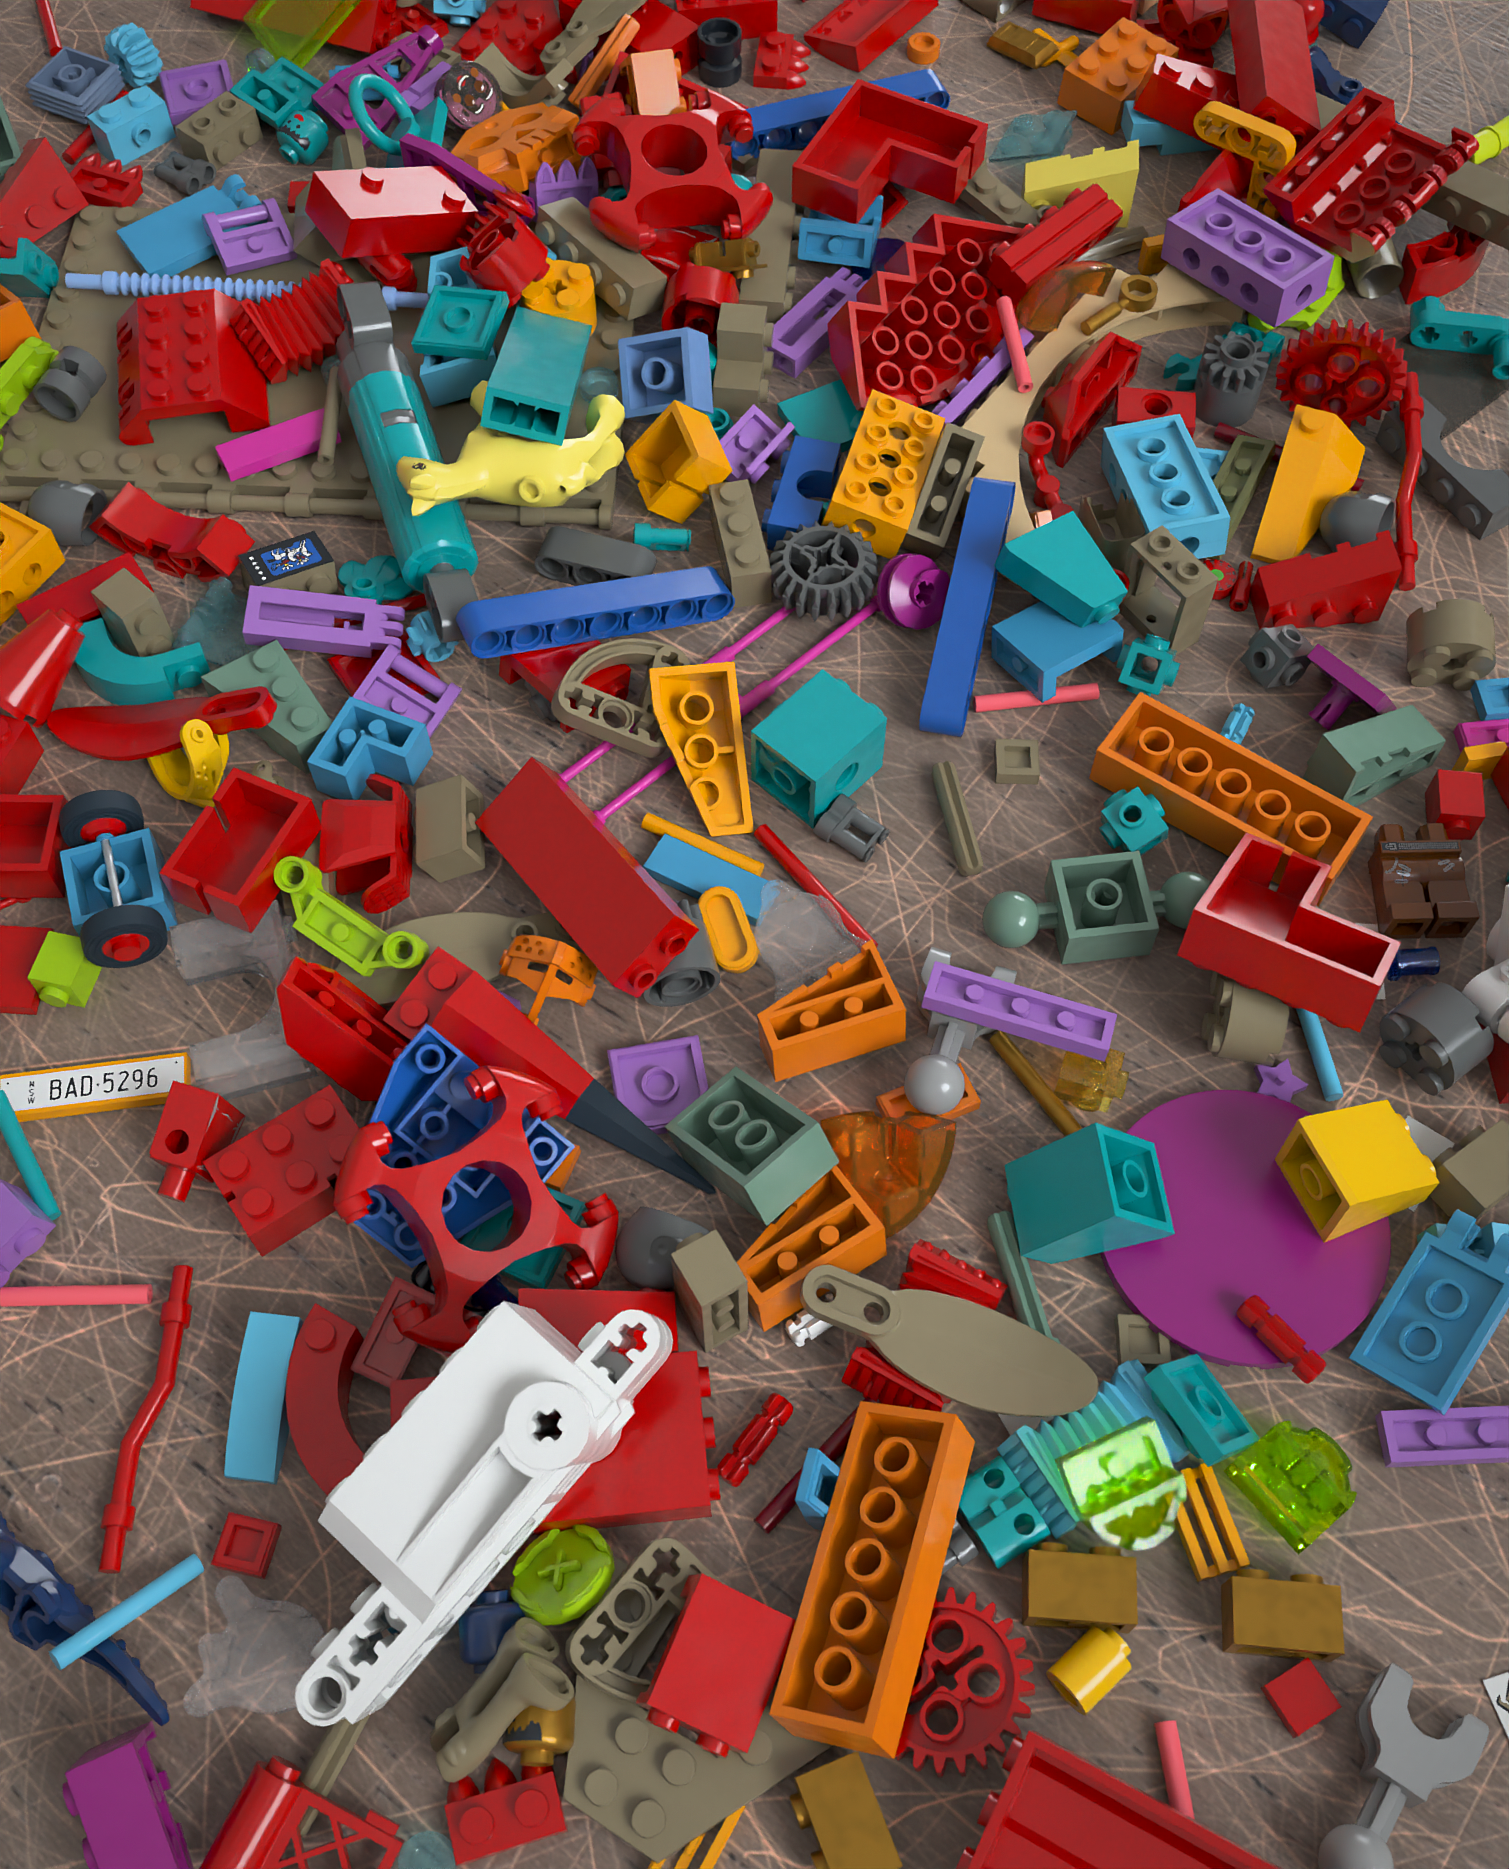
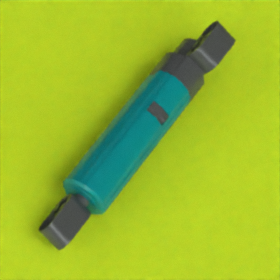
[335,281,479,643]

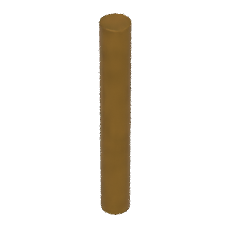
[989,1031,1082,1136]

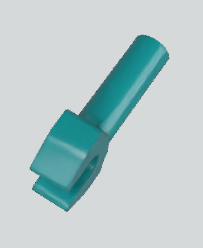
[1163,353,1203,391]

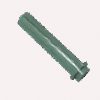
[987,1211,1061,1344]

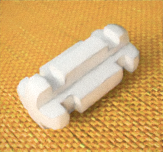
[785,1294,833,1347]

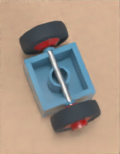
[59,790,179,968]

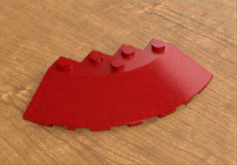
[827,213,1025,411]

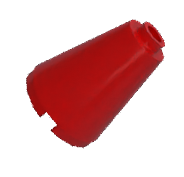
[0,608,85,728]

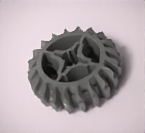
[769,520,878,622]

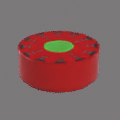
[1202,559,1237,600]

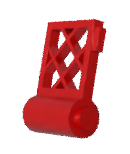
[199,1755,405,1869]

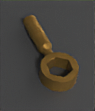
[1080,275,1158,336]

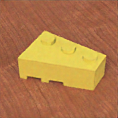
[1021,139,1139,228]

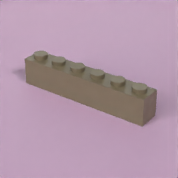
[739,148,805,324]

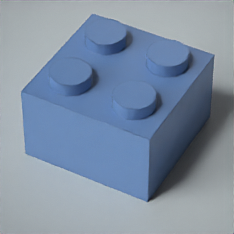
[618,327,714,424]

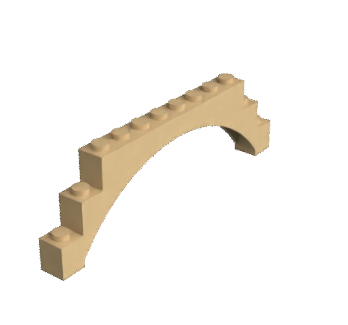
[960,263,1248,585]

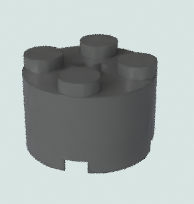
[1379,982,1494,1096]

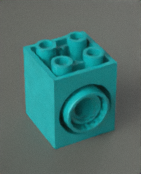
[751,669,887,829]

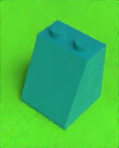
[1004,1123,1175,1264]

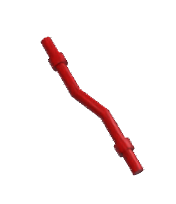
[1394,372,1424,591]
[98,1265,194,1574]

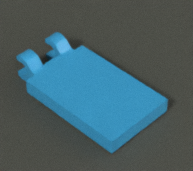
[116,174,267,279]
[1349,1209,1509,1415]

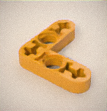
[1193,101,1296,221]

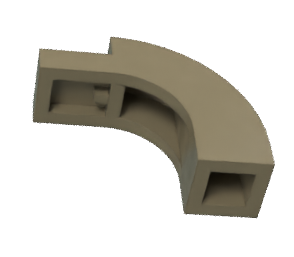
[468,42,574,111]

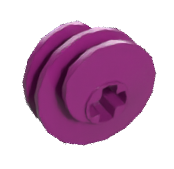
[877,553,950,630]

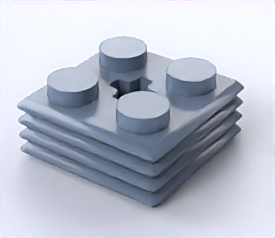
[25,46,126,125]

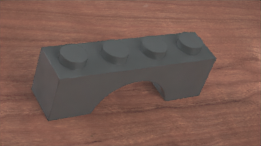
[1375,395,1509,540]

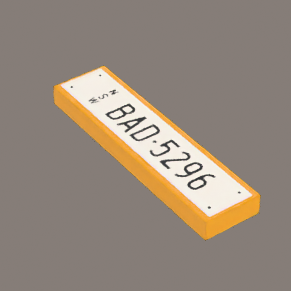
[0,1052,191,1122]

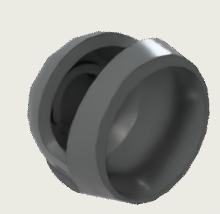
[28,480,108,546]
[1320,491,1396,552]
[615,1206,710,1291]

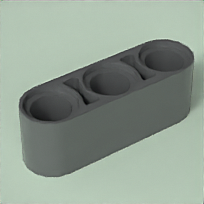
[534,526,657,586]

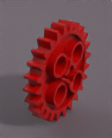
[1275,319,1408,429]
[895,1587,1035,1778]

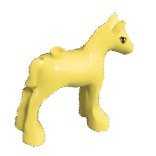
[396,380,625,516]

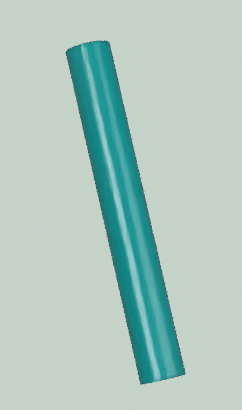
[0,1090,62,1220]

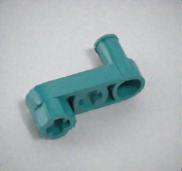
[1410,296,1509,380]

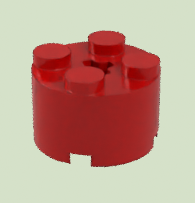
[460,211,550,308]
[661,263,739,348]

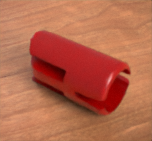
[356,254,418,292]

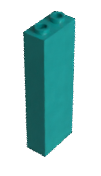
[480,306,592,446]

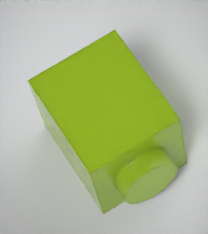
[27,931,102,1008]

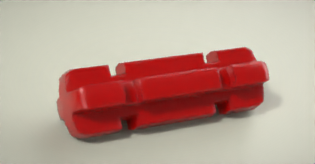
[1236,1295,1326,1384]
[717,1392,793,1487]

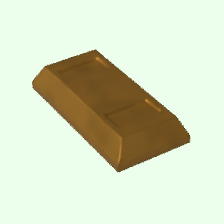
[986,21,1059,70]

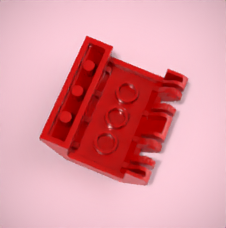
[1263,87,1480,263]
[116,288,271,446]

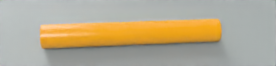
[641,812,764,877]

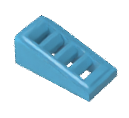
[795,1448,841,1530]

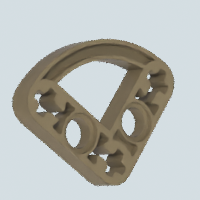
[551,639,690,758]
[565,1537,722,1703]

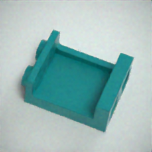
[0,238,59,298]

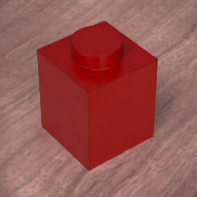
[1425,769,1485,841]

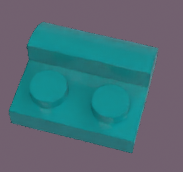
[229,56,324,130]

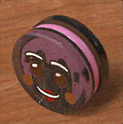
[434,61,503,135]

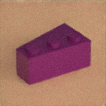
[62,1721,194,1869]

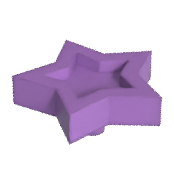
[1254,1059,1308,1103]

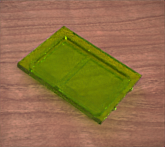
[243,0,361,69]

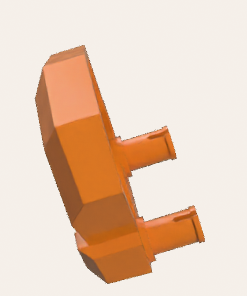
[447,102,582,221]

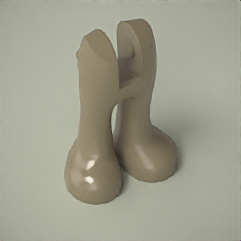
[430,1617,575,1783]

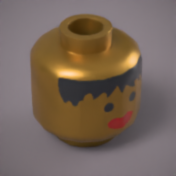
[502,1697,576,1766]

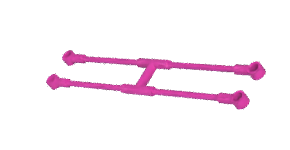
[557,595,882,824]

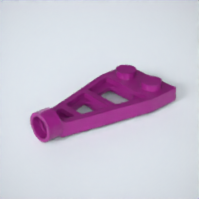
[311,25,444,151]
[399,133,535,225]

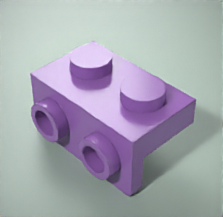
[719,404,795,484]

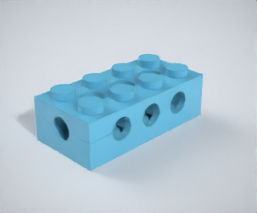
[1101,414,1230,559]

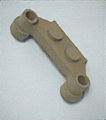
[960,151,1052,229]

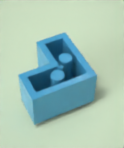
[307,697,433,800]

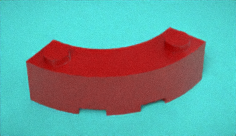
[1398,222,1489,305]
[88,482,255,582]
[286,1303,365,1496]

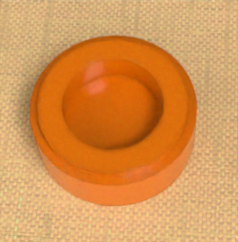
[906,32,940,65]

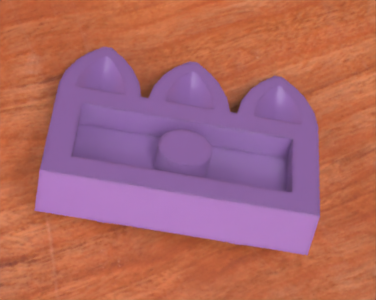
[529,157,598,222]

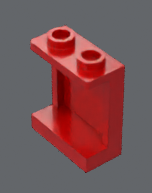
[499,640,631,733]
[636,1573,796,1759]

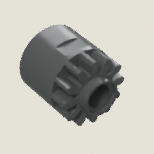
[1192,331,1270,427]
[643,899,721,1007]

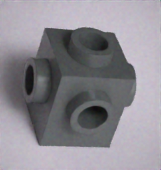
[1240,624,1314,689]

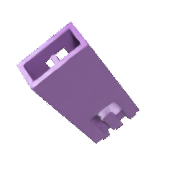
[767,267,868,378]
[242,585,405,658]

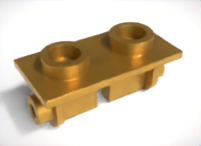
[689,237,767,279]

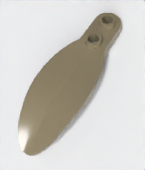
[540,0,647,73]
[334,912,584,1006]
[800,1265,1099,1417]

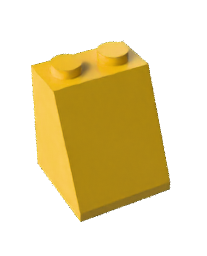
[1275,1099,1439,1243]

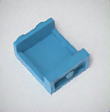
[797,195,884,268]
[991,601,1124,703]

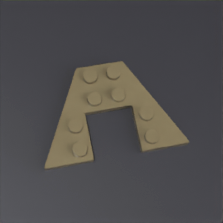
[563,1555,835,1864]

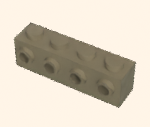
[535,197,668,321]

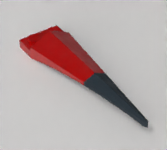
[382,946,716,1194]

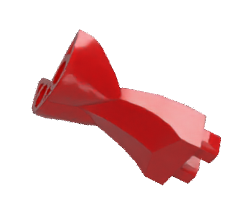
[1157,0,1230,49]

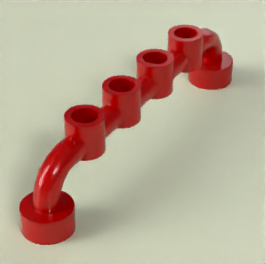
[1021,421,1130,603]

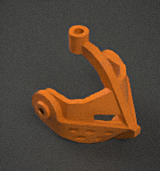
[498,935,598,1026]

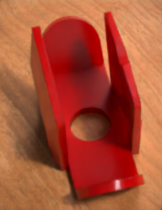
[319,774,414,914]

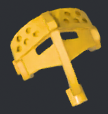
[147,719,229,808]

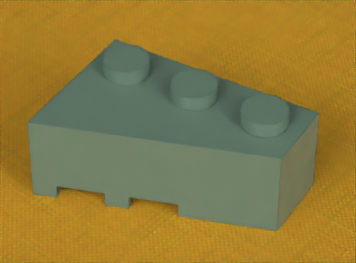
[201,640,332,774]
[1303,705,1446,807]

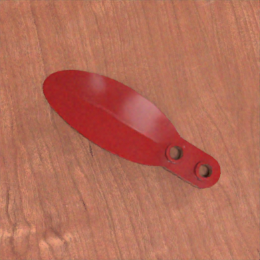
[47,686,277,761]

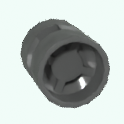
[33,346,106,422]

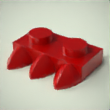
[753,31,811,90]
[69,153,143,208]
[444,1758,568,1866]

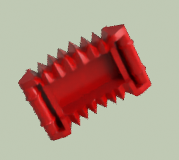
[229,258,354,384]
[841,1239,1008,1412]

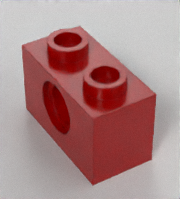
[1112,386,1196,438]

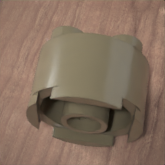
[1406,599,1496,691]
[1201,971,1290,1066]

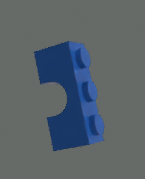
[761,435,841,551]

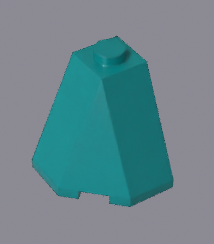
[994,511,1128,628]

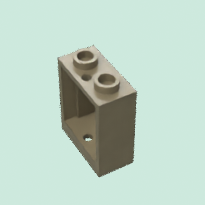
[1118,525,1219,655]

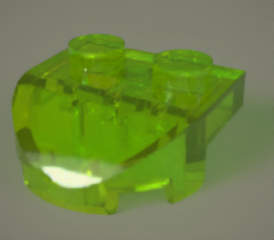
[1054,1416,1187,1551]
[1224,1421,1357,1555]

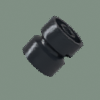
[697,17,742,88]

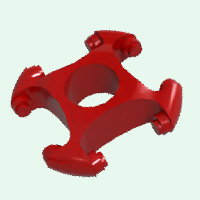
[572,88,774,253]
[333,1065,619,1354]

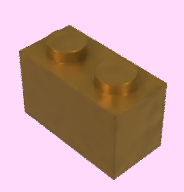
[1022,1542,1138,1633]
[1221,1569,1345,1662]
[789,1751,903,1869]

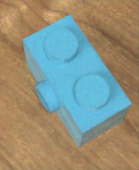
[87,85,176,166]

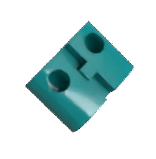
[958,1455,1051,1569]

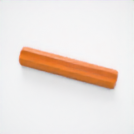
[568,14,640,109]

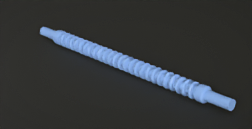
[65,271,429,311]

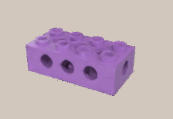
[1161,188,1335,328]

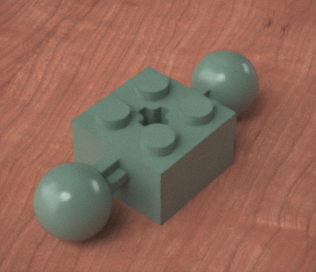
[982,851,1211,965]

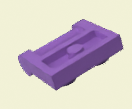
[202,198,297,275]
[353,644,462,739]

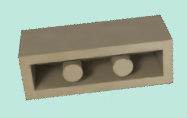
[900,422,985,560]
[709,479,772,608]
[671,1229,748,1353]

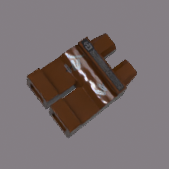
[1367,823,1480,939]

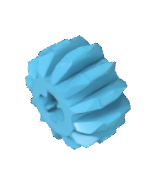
[104,23,163,88]

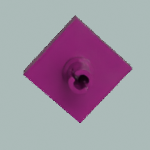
[1307,643,1397,731]

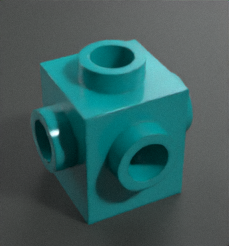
[1116,633,1181,697]
[1099,786,1169,856]

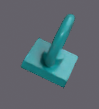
[348,73,449,168]

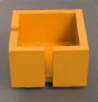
[625,400,733,524]

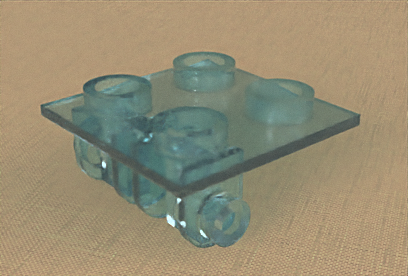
[989,110,1077,163]
[171,577,262,667]

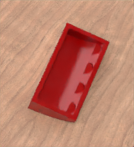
[803,0,939,72]

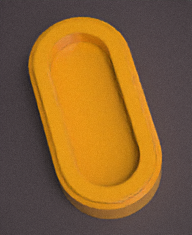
[697,886,759,974]

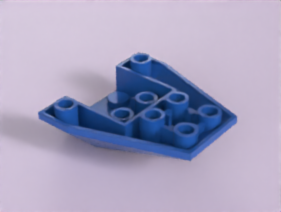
[354,1023,575,1268]

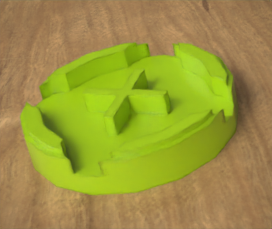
[510,1524,615,1625]

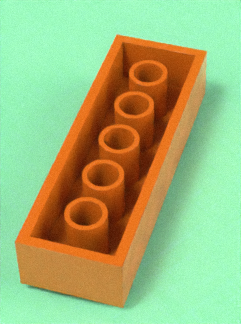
[1089,692,1373,906]
[769,1401,975,1759]

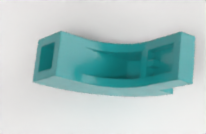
[74,618,211,706]

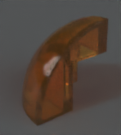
[1015,260,1117,333]
[821,1111,956,1239]

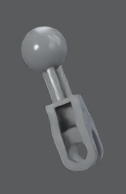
[904,947,1017,1115]
[1318,1662,1489,1869]

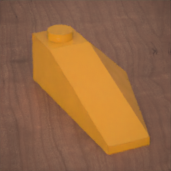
[1250,405,1365,564]
[648,661,754,837]

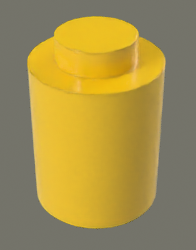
[1046,1626,1131,1716]

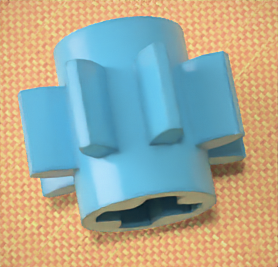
[406,611,459,662]

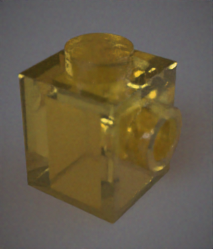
[1054,1048,1129,1113]

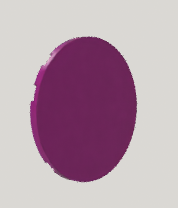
[1100,1090,1391,1369]

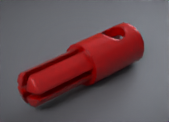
[1229,561,1253,612]

